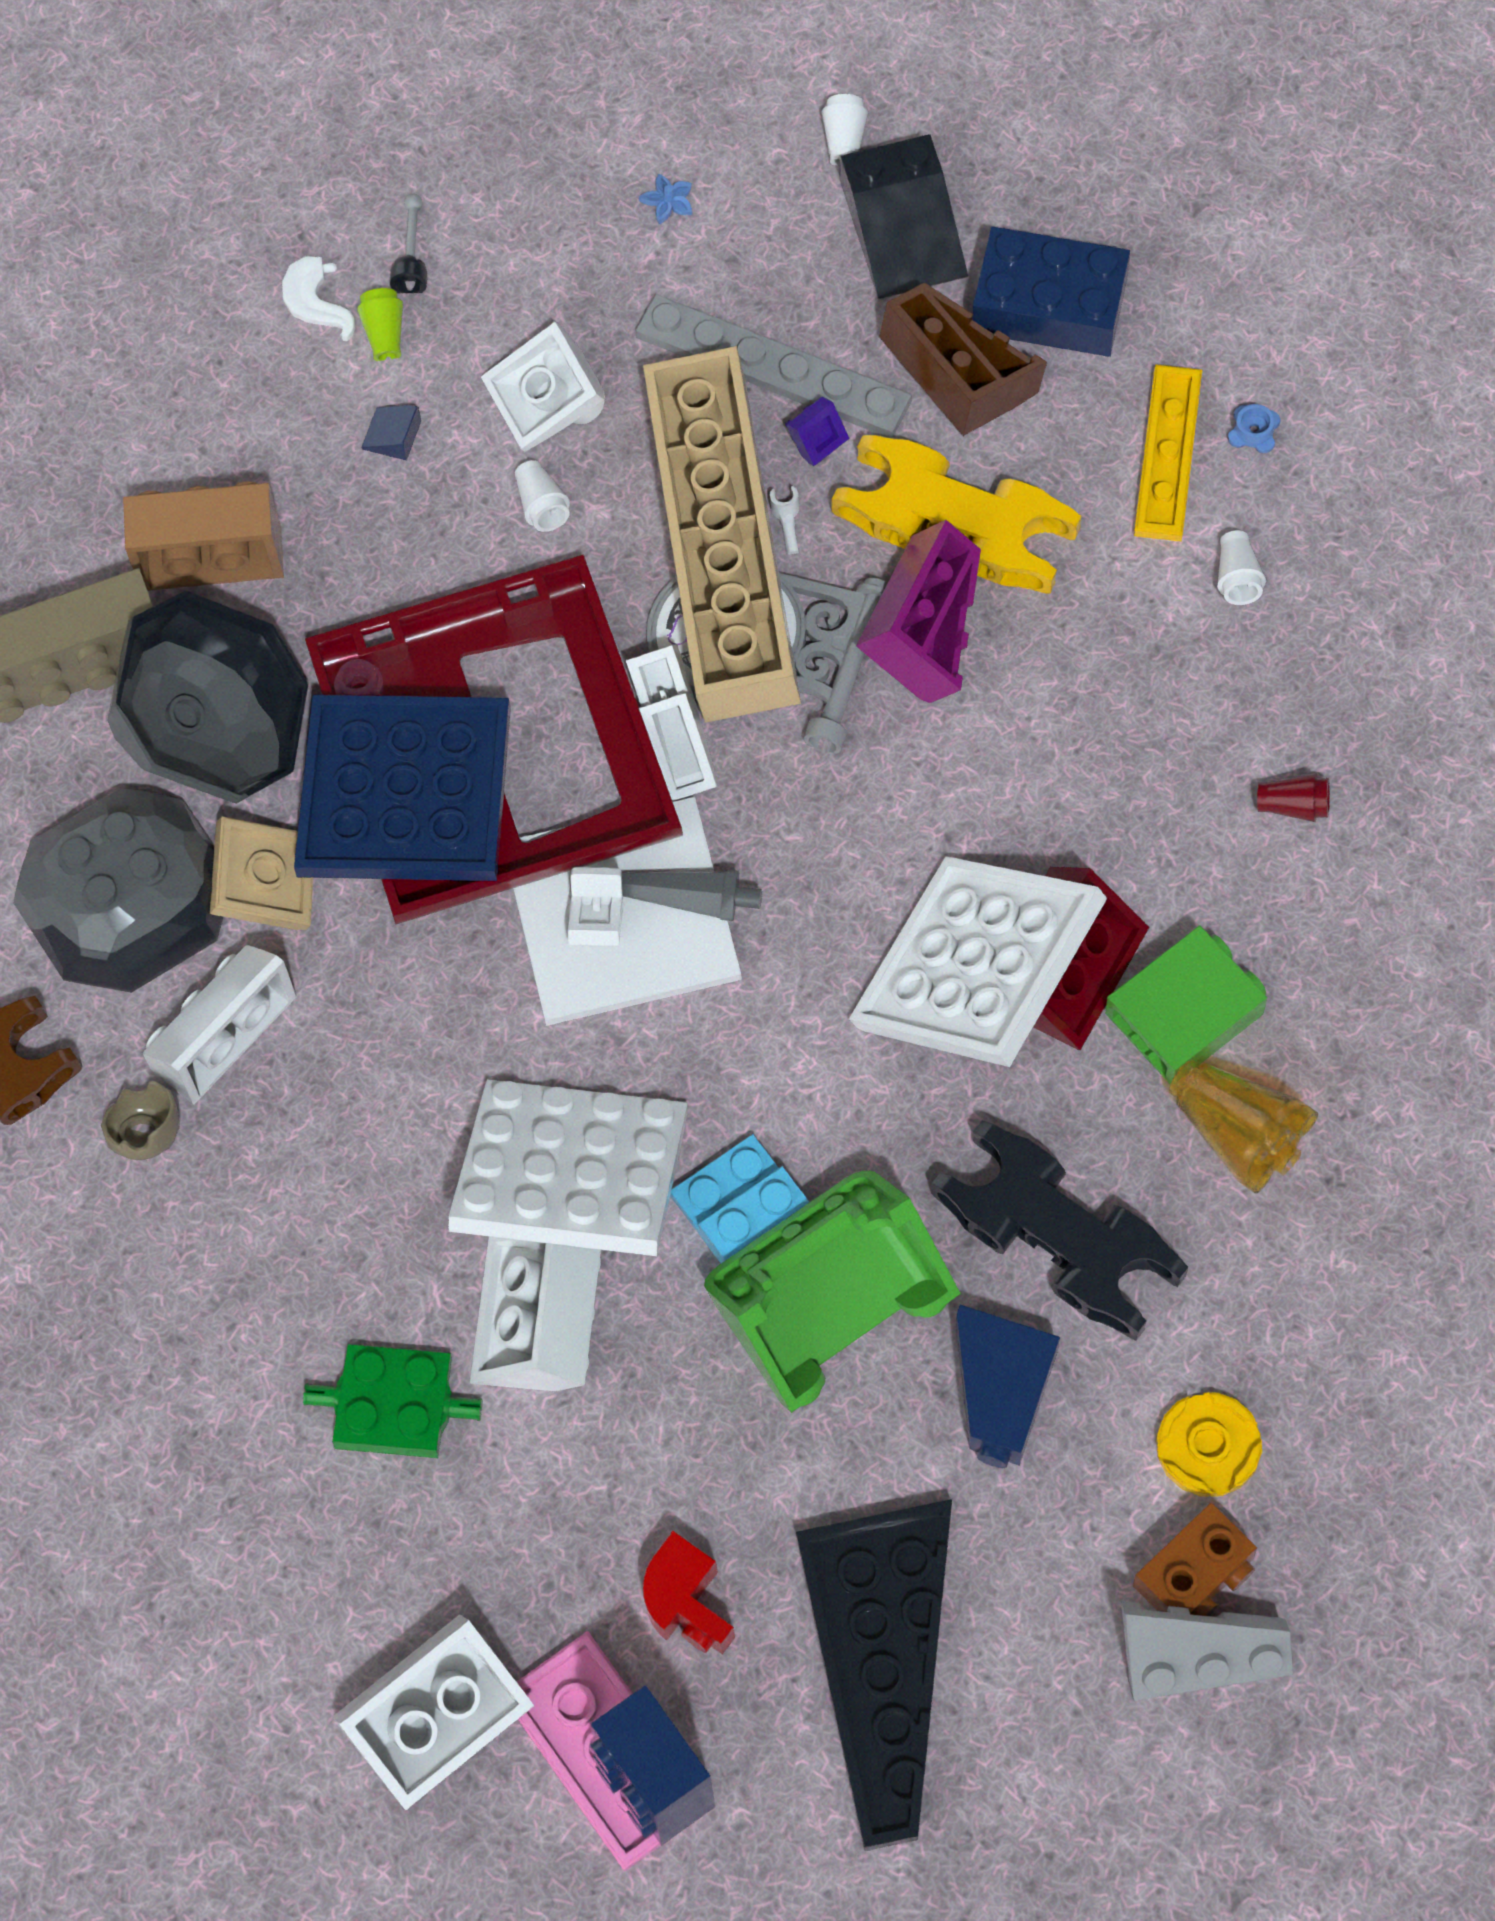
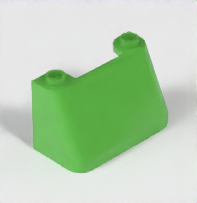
[704,1170,961,1413]

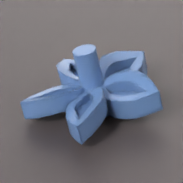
[639,174,692,225]

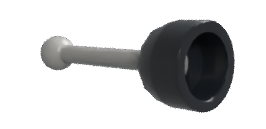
[390,194,428,293]

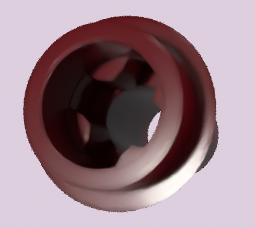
[1257,773,1330,823]

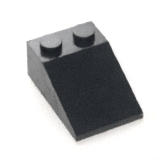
[840,134,968,299]

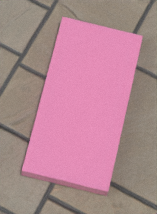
[517,1631,661,1872]

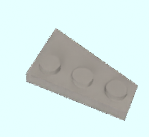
[1121,1601,1293,1701]

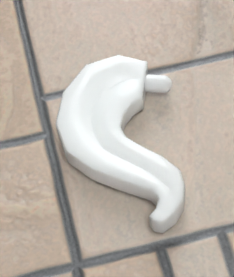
[282,256,355,341]

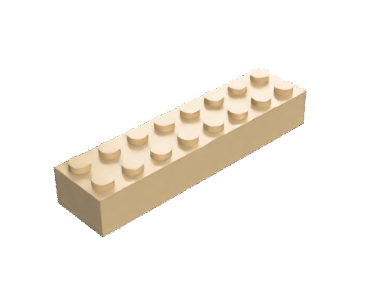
[643,346,801,723]

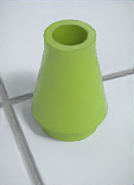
[357,288,403,361]

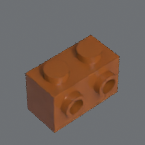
[1133,1502,1257,1617]

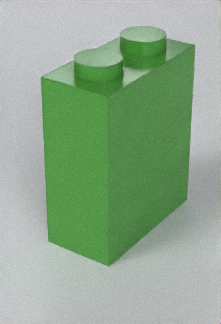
[1105,925,1268,1086]

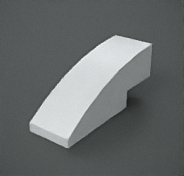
[626,644,718,801]

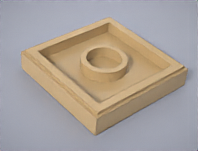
[210,816,313,930]

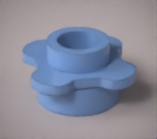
[1228,404,1281,453]

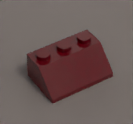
[1033,866,1150,1050]

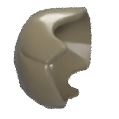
[101,1081,180,1160]

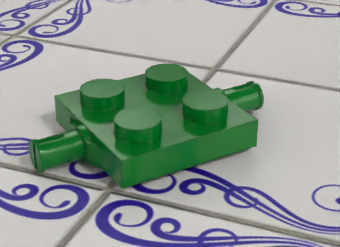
[303,1344,483,1458]

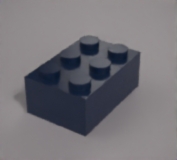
[972,226,1131,357]
[589,1685,715,1846]

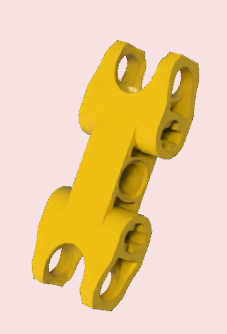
[831,435,1081,594]

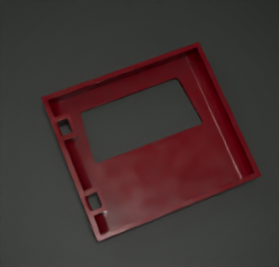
[305,554,683,925]

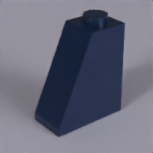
[956,1304,1060,1468]

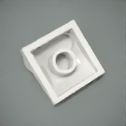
[481,322,605,452]

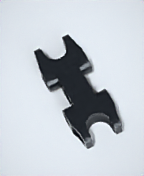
[931,1120,1188,1341]

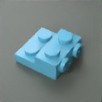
[670,1134,809,1263]

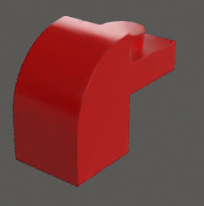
[643,1531,735,1655]

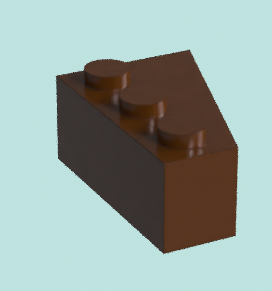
[879,283,1047,436]

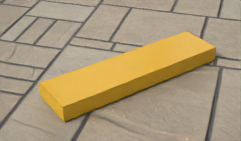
[1134,364,1202,542]

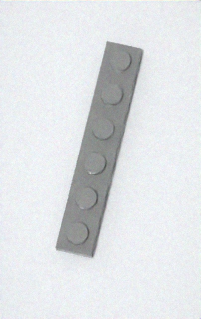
[636,294,912,439]

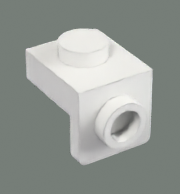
[568,867,623,946]

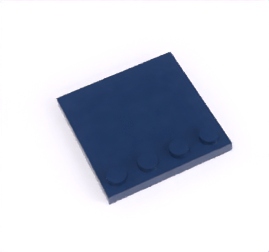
[294,695,511,881]

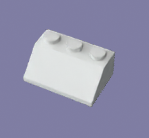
[143,944,297,1105]
[470,1236,601,1391]
[332,1614,534,1810]

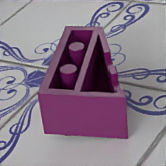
[856,520,981,703]

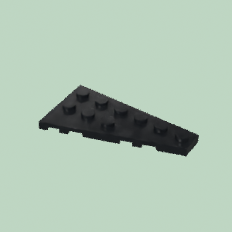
[796,1499,952,1852]

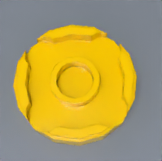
[1156,1392,1262,1497]

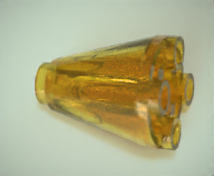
[1169,1060,1318,1194]

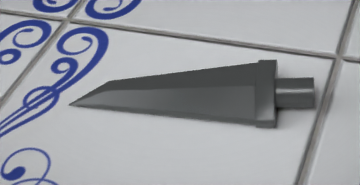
[622,870,762,921]

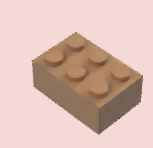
[123,481,284,591]

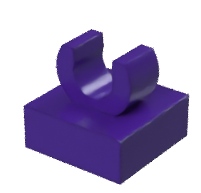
[785,397,850,466]

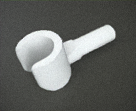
[770,486,799,555]

